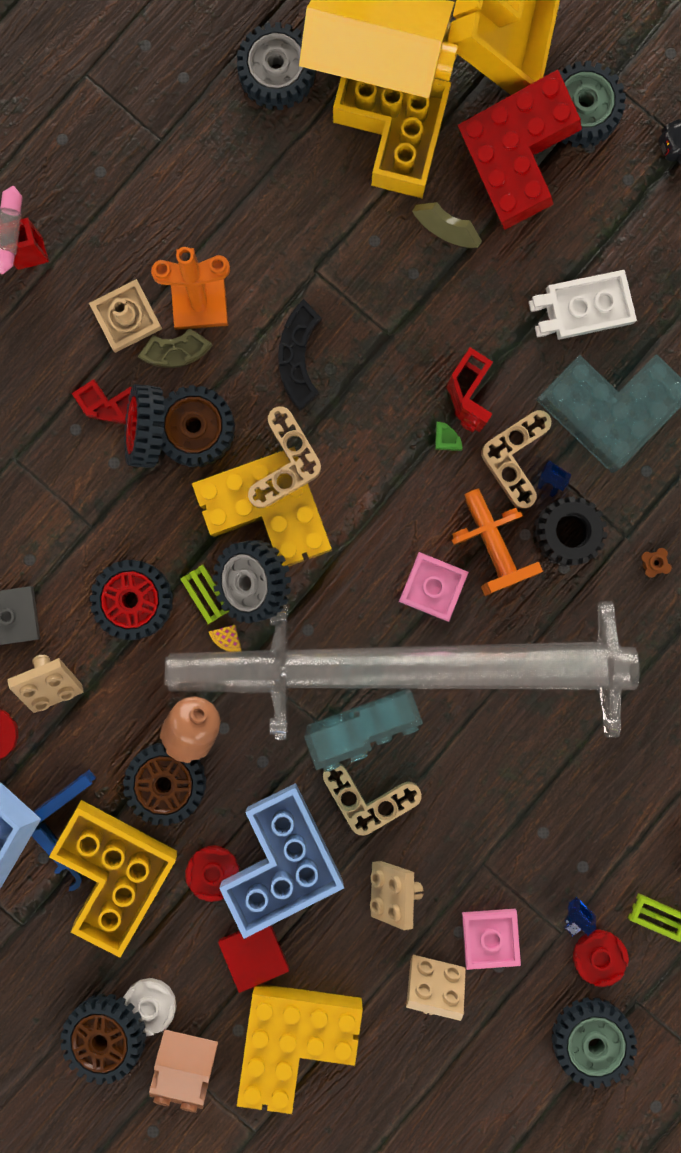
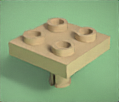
[89,279,162,353]
[8,655,84,713]
[370,861,423,930]
[406,955,466,1021]

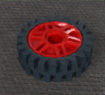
[124,384,164,468]
[90,560,173,640]

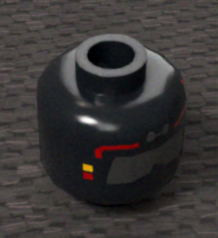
[658,119,681,164]

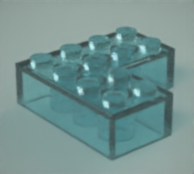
[536,354,681,473]
[304,688,423,772]

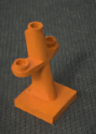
[151,247,230,330]
[452,488,543,596]

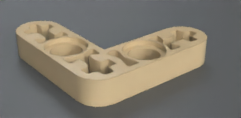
[248,407,321,508]
[481,410,551,509]
[323,762,422,836]

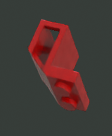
[0,218,49,270]
[446,347,493,433]

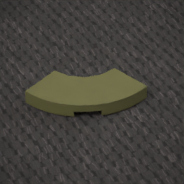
[412,202,482,248]
[138,328,213,368]

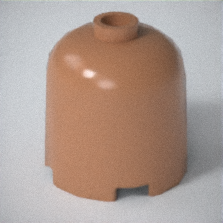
[160,696,221,763]

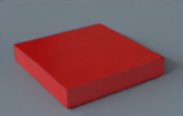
[218,925,290,993]

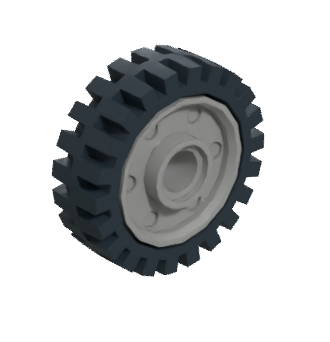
[237,22,316,110]
[213,540,291,623]

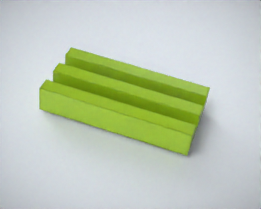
[180,564,229,624]
[628,893,681,942]

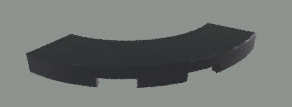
[278,299,322,412]

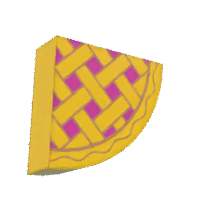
[209,625,242,652]

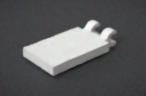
[529,270,637,340]

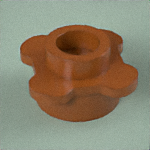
[641,548,672,578]

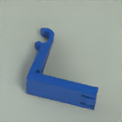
[32,769,96,891]

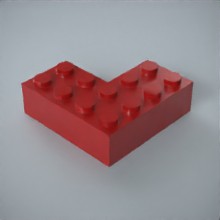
[458,69,582,230]

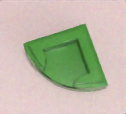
[435,422,462,451]

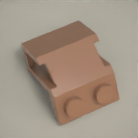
[149,1029,218,1112]

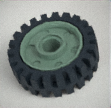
[559,61,626,148]
[552,997,637,1088]

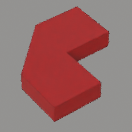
[71,379,132,425]

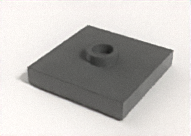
[0,586,40,645]

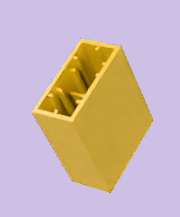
[299,0,458,99]

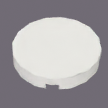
[123,978,177,1036]

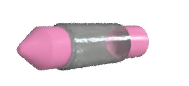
[0,186,22,274]

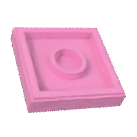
[399,552,469,622]
[462,909,521,970]

